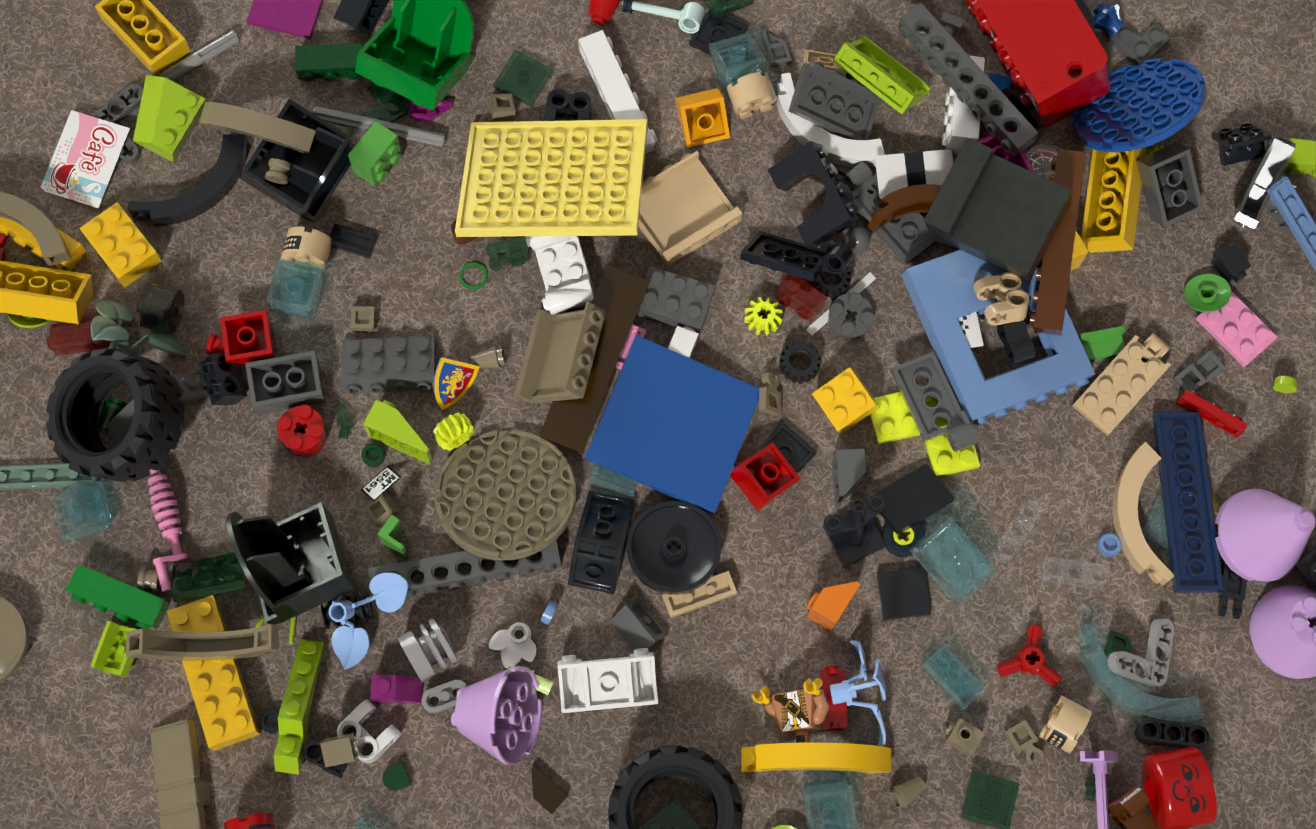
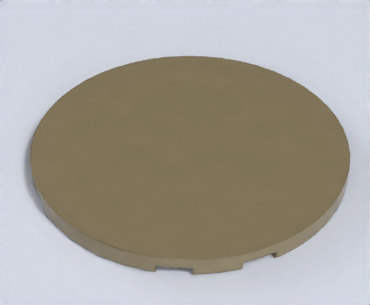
[435,430,576,560]

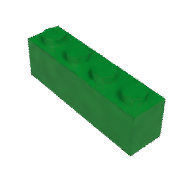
[65,564,170,630]

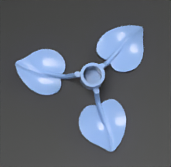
[329,572,409,669]
[830,640,886,747]

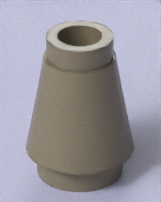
[471,346,506,368]
[889,777,926,809]

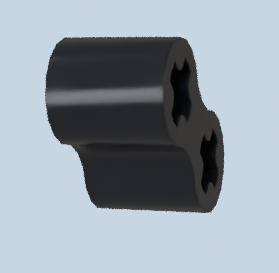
[997,320,1035,364]

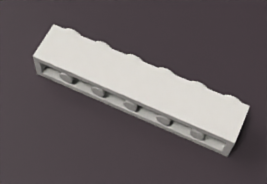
[578,30,657,154]

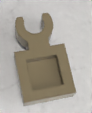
[759,372,781,415]
[1004,720,1044,766]

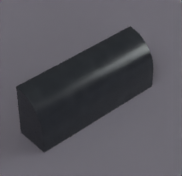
[333,0,387,35]

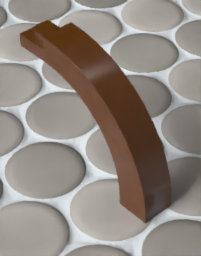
[868,184,942,233]

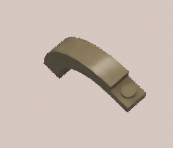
[199,102,315,153]
[0,192,71,266]
[126,624,279,661]

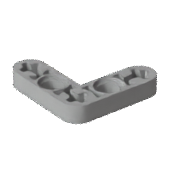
[1108,618,1174,686]

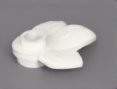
[489,622,536,668]

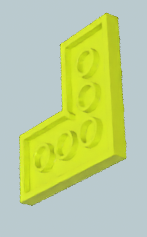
[869,392,980,477]

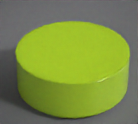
[1273,376,1298,394]

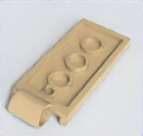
[1072,333,1171,436]

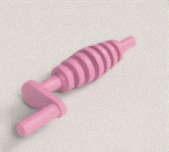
[148,469,189,592]

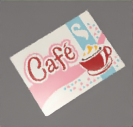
[41,110,130,208]

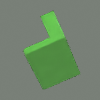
[1079,326,1126,361]
[378,515,408,559]

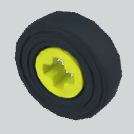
[882,523,924,557]

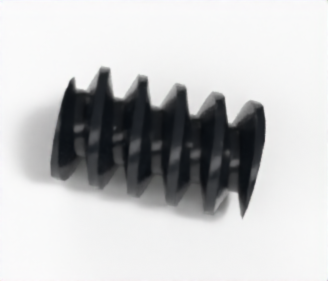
[321,592,373,629]

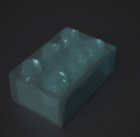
[909,517,997,604]

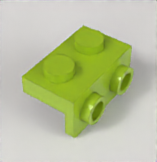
[91,621,138,678]

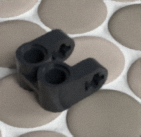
[543,88,591,121]

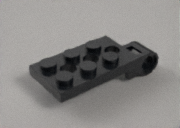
[740,231,853,281]

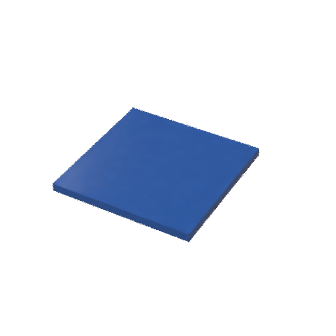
[584,335,759,515]

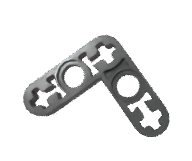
[92,84,143,164]

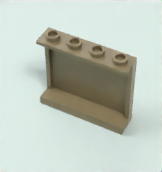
[514,302,606,404]

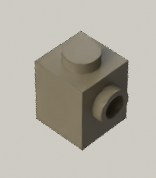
[944,718,985,757]
[320,733,361,767]

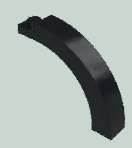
[128,134,249,226]

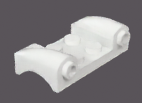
[524,236,595,315]
[557,648,658,713]

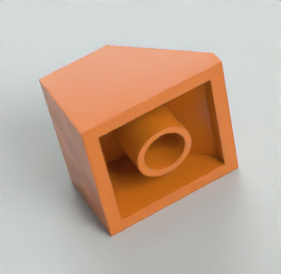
[806,581,860,632]

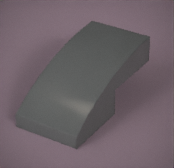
[1174,350,1226,392]

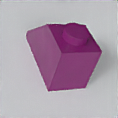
[370,675,423,704]

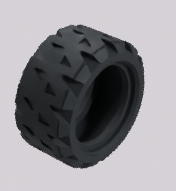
[46,348,184,482]
[608,745,743,829]

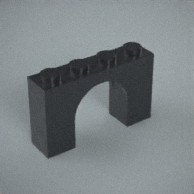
[768,141,859,247]

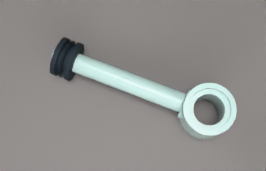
[622,0,705,33]

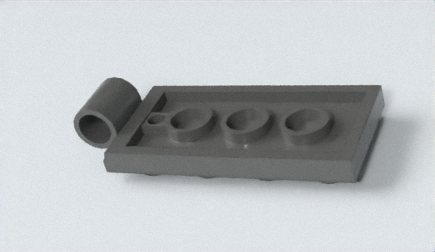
[844,162,936,266]

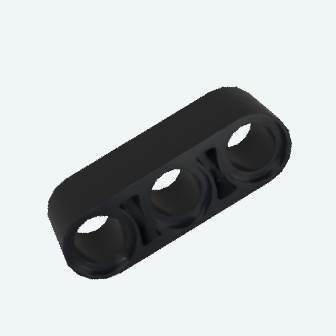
[1134,719,1210,749]

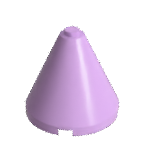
[1215,489,1315,583]

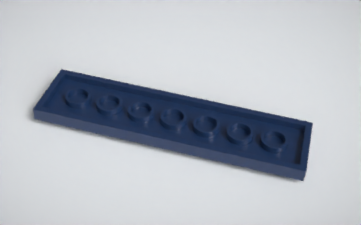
[1152,412,1223,593]

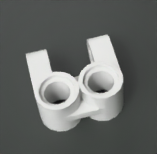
[337,699,401,763]

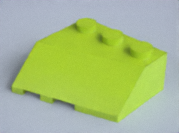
[133,75,206,162]

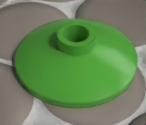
[1184,274,1231,312]

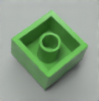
[348,121,402,186]

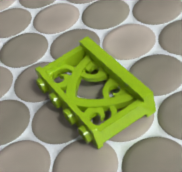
[833,36,931,114]

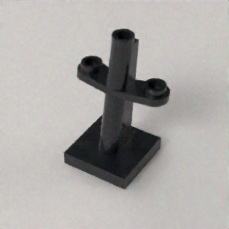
[823,495,886,567]

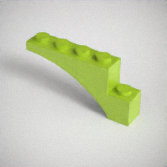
[273,639,324,775]

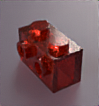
[775,274,827,323]

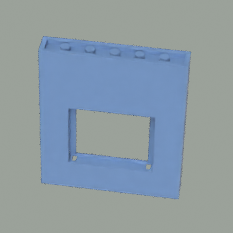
[901,250,1095,426]

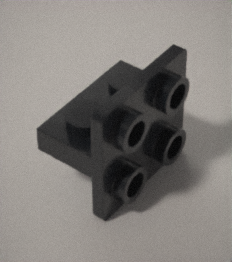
[1211,123,1271,166]

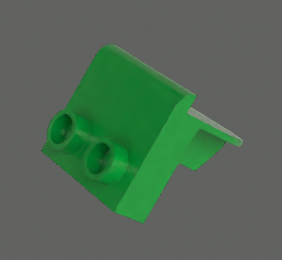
[355,0,475,111]

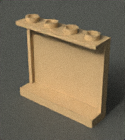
[638,151,743,267]

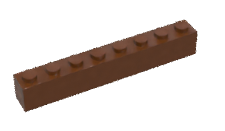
[1030,149,1086,336]

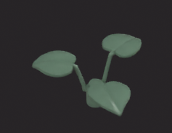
[91,300,186,357]

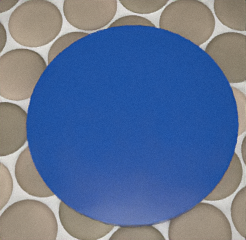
[1072,58,1207,152]

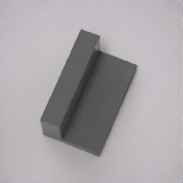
[610,598,668,650]

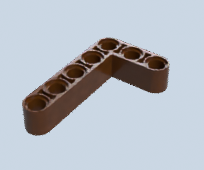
[1108,785,1159,829]

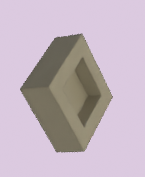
[350,306,375,331]

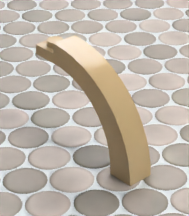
[1112,442,1174,586]

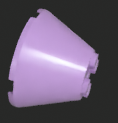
[1249,585,1316,679]
[451,666,542,766]

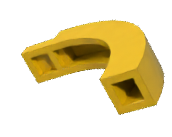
[741,743,892,774]

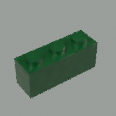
[295,43,363,81]

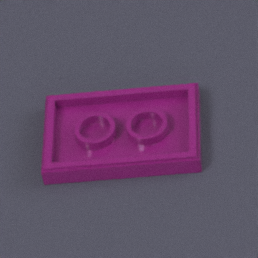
[247,0,323,39]

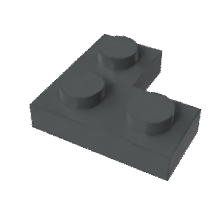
[1108,24,1170,66]

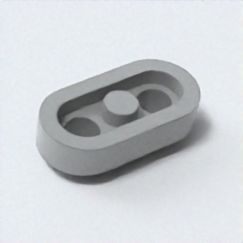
[421,680,467,714]

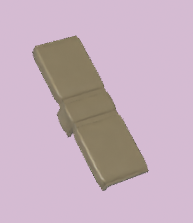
[151,719,210,829]

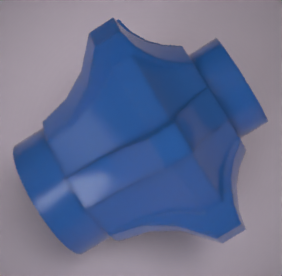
[1093,3,1124,36]

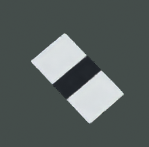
[875,149,953,199]

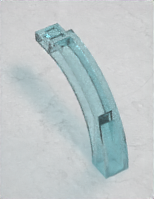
[1078,623,1205,724]

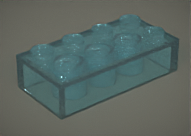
[921,644,986,711]

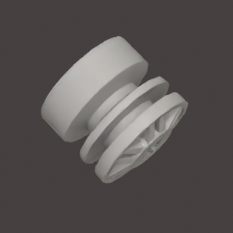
[397,618,458,682]

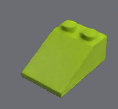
[363,400,433,465]

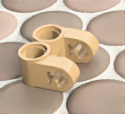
[973,273,1029,326]

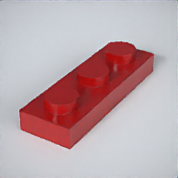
[1176,390,1248,438]

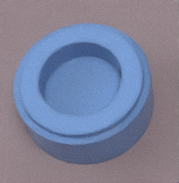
[1097,533,1122,557]
[540,600,558,625]

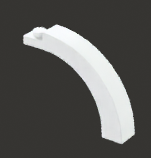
[777,73,885,168]

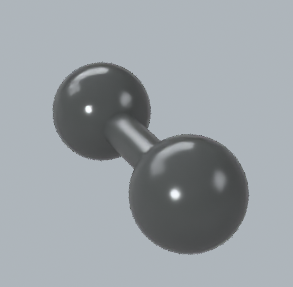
[845,185,871,251]

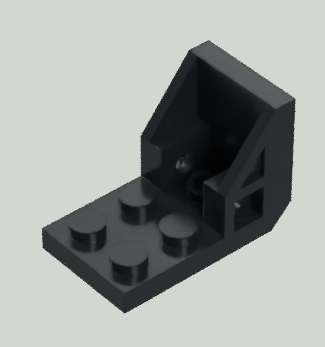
[568,491,635,594]

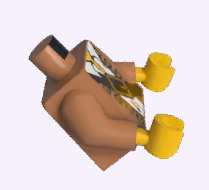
[752,678,829,743]

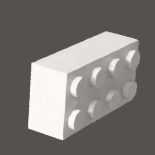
[942,56,985,155]

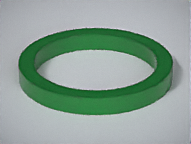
[459,262,488,290]

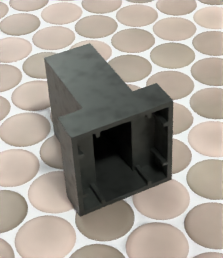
[924,138,1072,282]

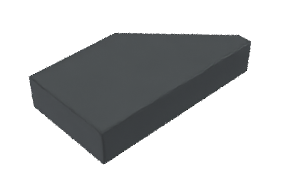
[760,29,792,68]

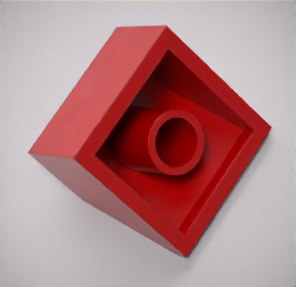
[220,310,276,364]
[730,442,801,512]

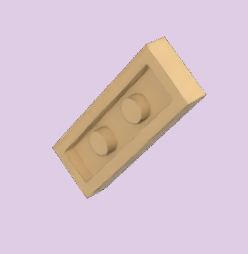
[662,571,737,619]

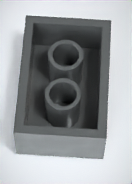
[1136,142,1203,227]
[637,266,715,335]
[245,350,326,415]

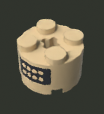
[280,227,332,274]
[1039,695,1092,754]

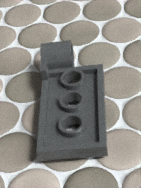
[890,351,978,452]

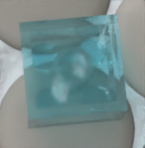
[266,259,326,320]

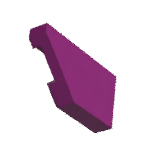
[408,100,453,121]

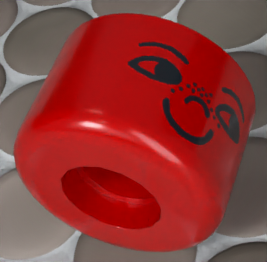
[1141,746,1217,829]

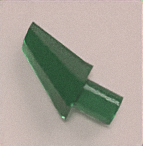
[337,404,354,439]
[1084,765,1096,801]

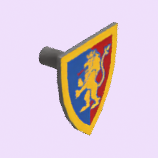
[434,357,480,411]

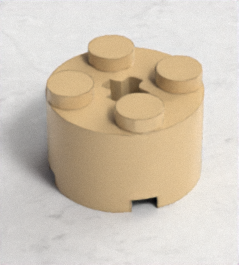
[726,72,777,119]

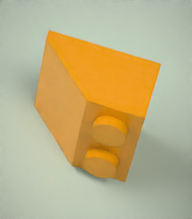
[675,88,730,148]

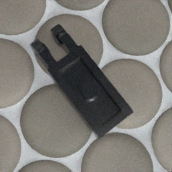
[1218,560,1247,619]

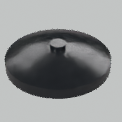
[627,501,722,595]

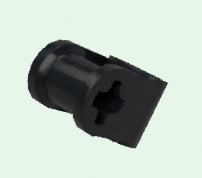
[303,740,346,778]

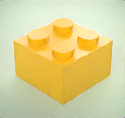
[812,367,880,434]

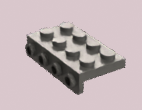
[788,62,884,140]
[341,335,435,395]

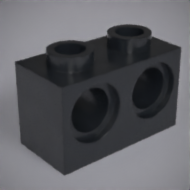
[201,353,247,405]

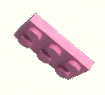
[1196,291,1278,367]

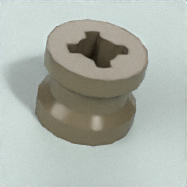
[265,159,291,184]
[137,567,161,592]

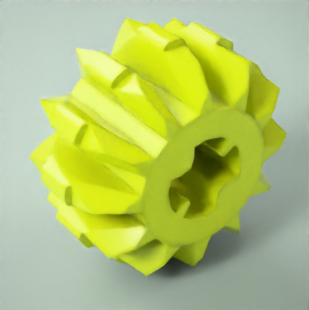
[744,297,783,336]
[433,412,474,451]

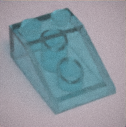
[801,778,858,829]

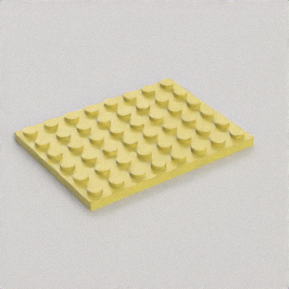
[455,119,648,237]

